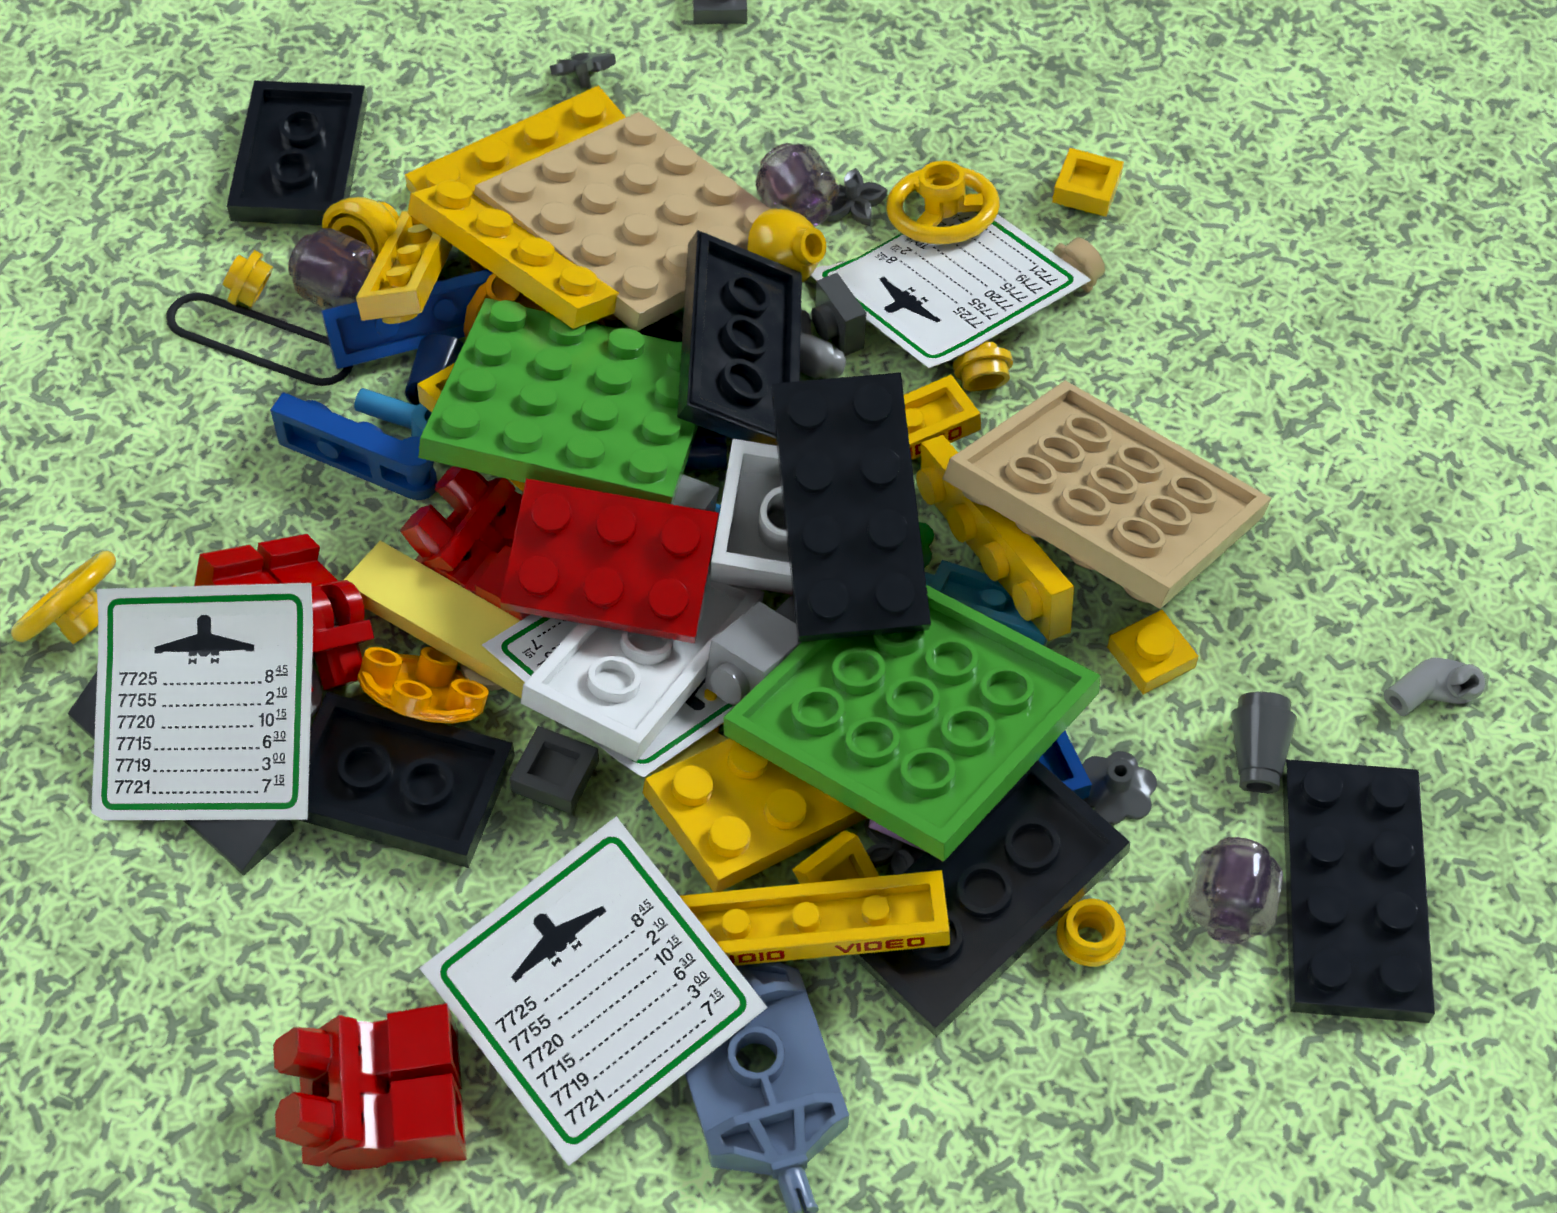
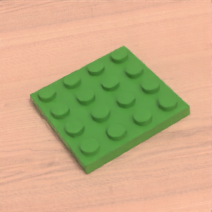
[418,298,698,504]
[723,585,1101,862]

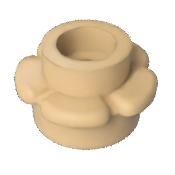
[1053,238,1105,292]

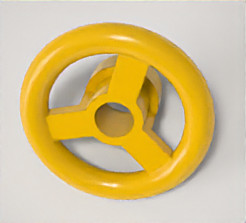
[886,161,1000,244]
[11,551,116,644]

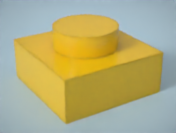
[1052,148,1124,217]
[1107,609,1199,694]
[792,831,879,884]

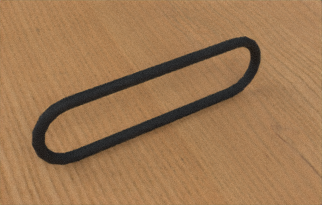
[166,292,353,386]

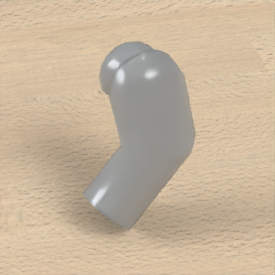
[800,310,846,379]
[1384,658,1486,716]

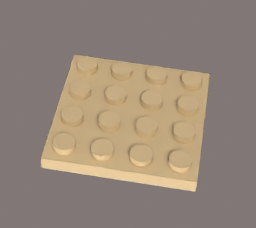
[474,112,772,331]
[942,380,1272,609]

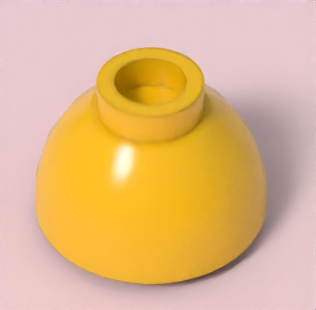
[322,197,399,276]
[747,209,826,283]

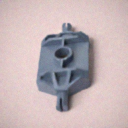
[685,962,849,1213]

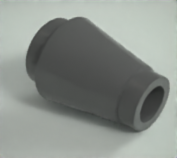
[1231,691,1297,794]

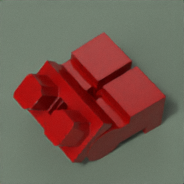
[400,466,531,620]
[194,534,374,692]
[273,1003,467,1170]

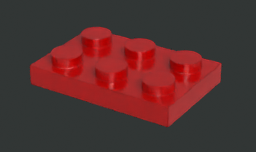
[500,478,719,644]

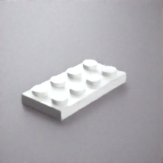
[521,566,765,762]

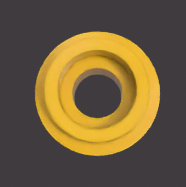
[222,250,274,308]
[953,342,1013,392]
[1056,899,1126,967]

